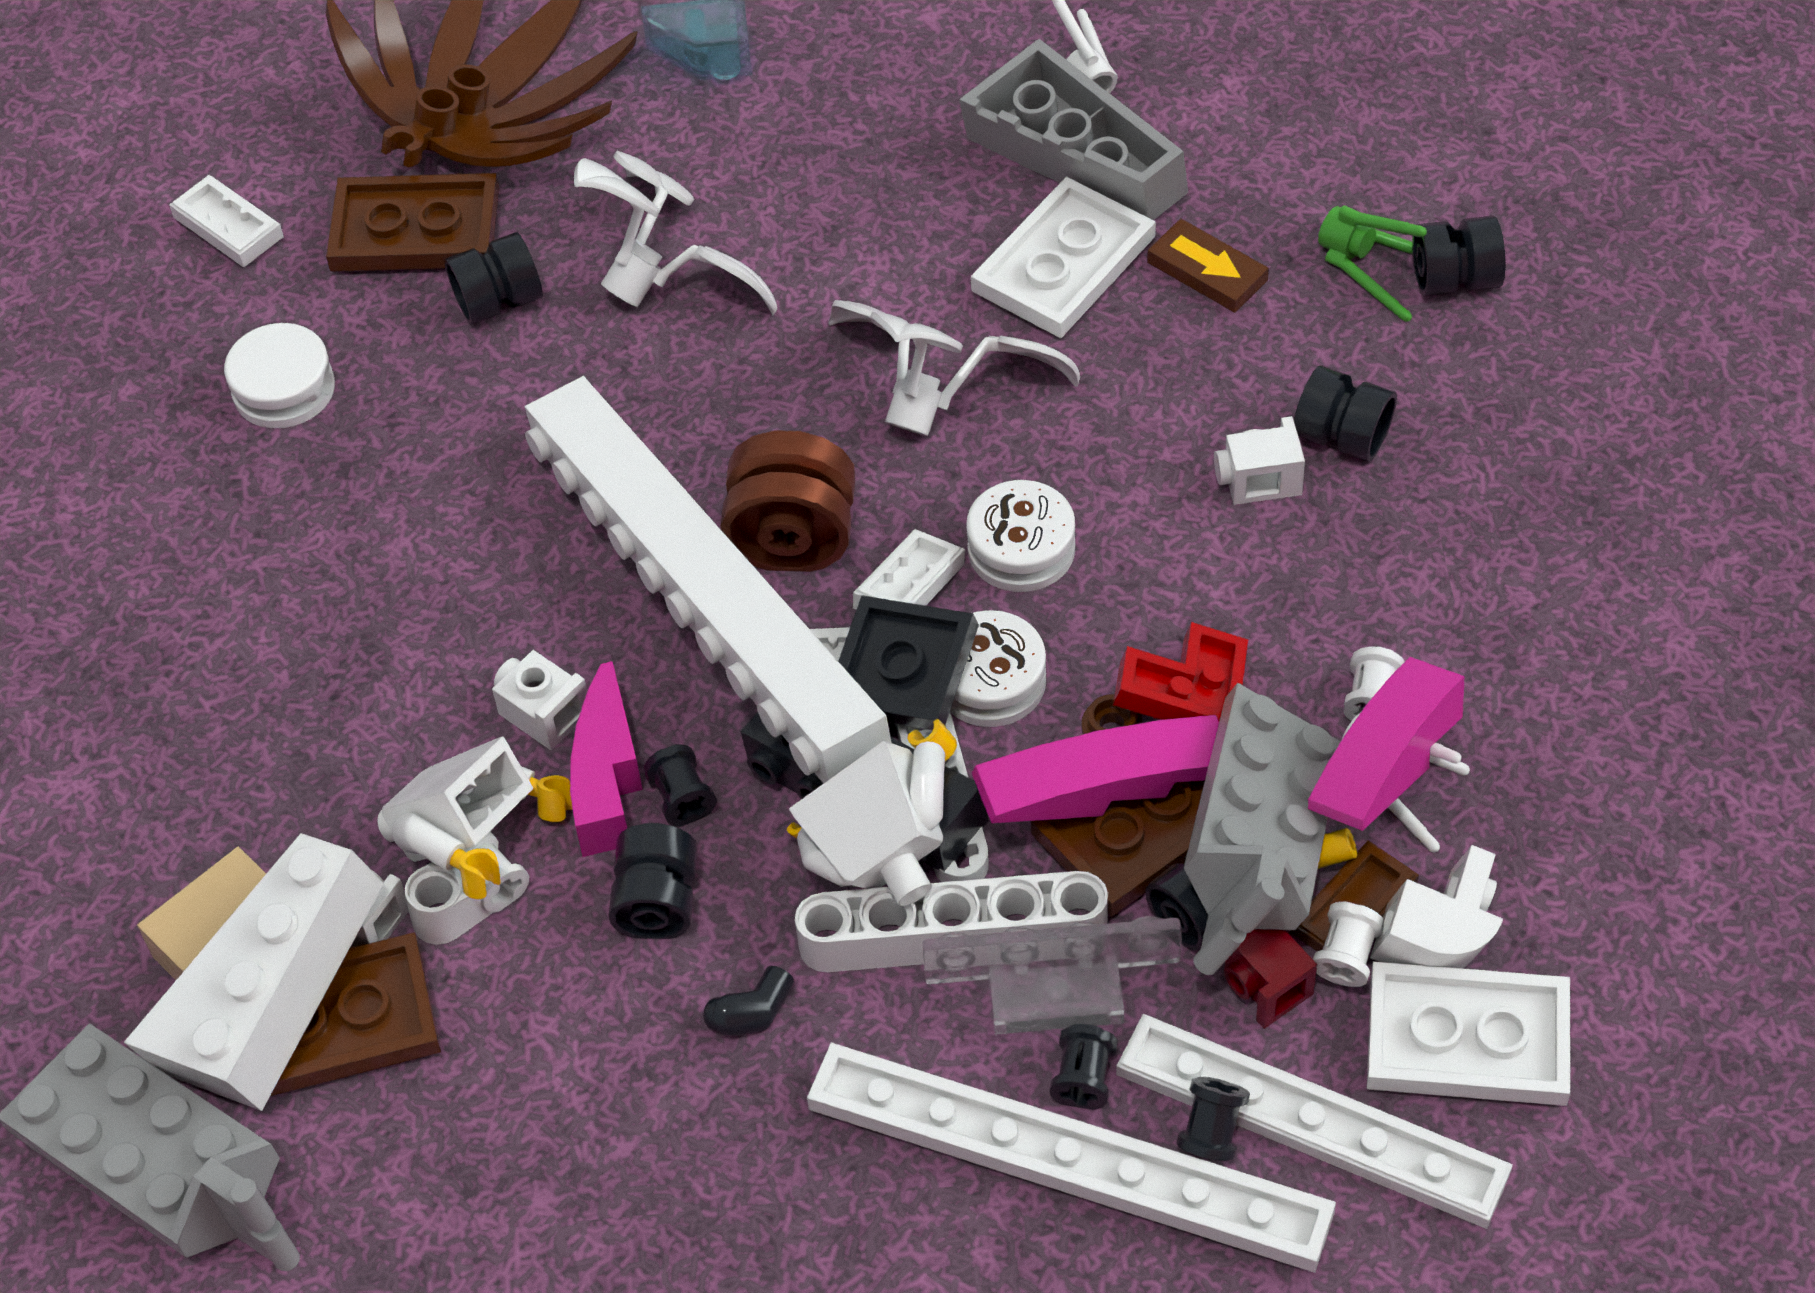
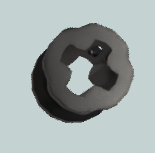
[644,744,717,827]
[1050,1024,1118,1110]
[1176,1076,1250,1161]

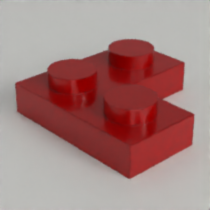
[1113,622,1248,721]

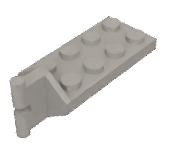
[1184,683,1341,975]
[0,1023,300,1271]

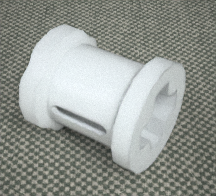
[1343,647,1405,721]
[1313,902,1384,987]

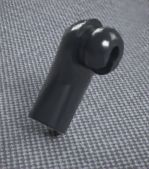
[703,965,795,1036]

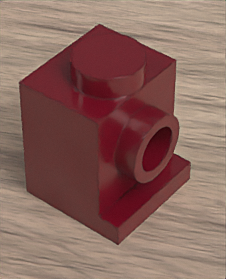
[1224,929,1317,1029]

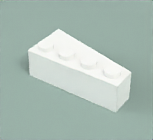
[124,833,384,1111]

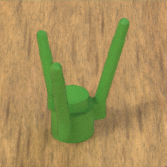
[1318,205,1427,322]

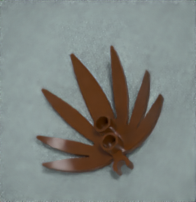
[326,0,638,168]

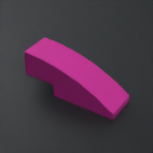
[1308,657,1465,831]
[570,661,643,857]

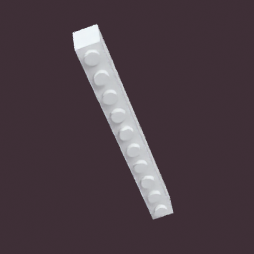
[524,376,891,784]

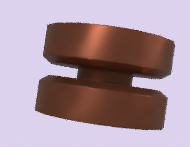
[720,430,855,572]

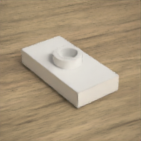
[169,175,284,267]
[853,529,965,609]

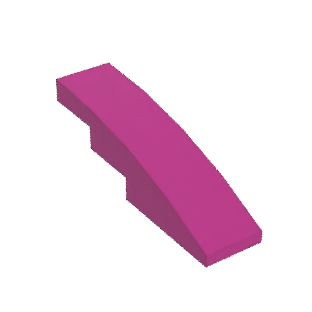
[972,715,1219,823]

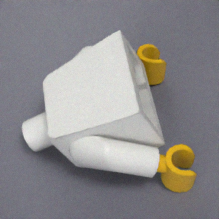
[787,719,957,906]
[378,736,573,899]

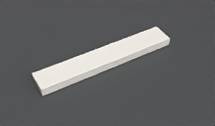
[1116,1014,1513,1229]

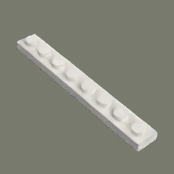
[807,1043,1336,1273]

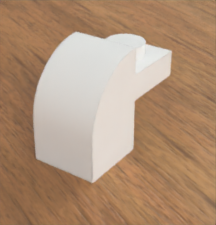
[1370,845,1503,969]

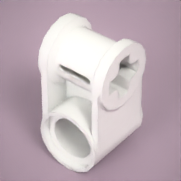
[405,832,529,945]

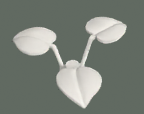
[574,151,777,316]
[829,300,1080,436]

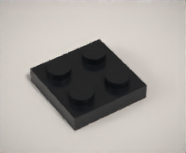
[838,595,979,730]

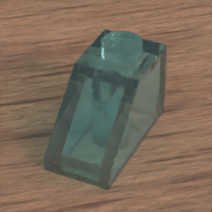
[641,0,752,80]

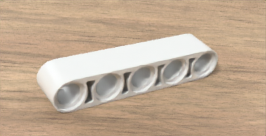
[795,871,1108,972]

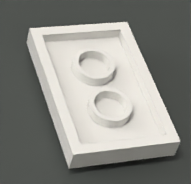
[971,177,1156,338]
[1367,962,1570,1106]

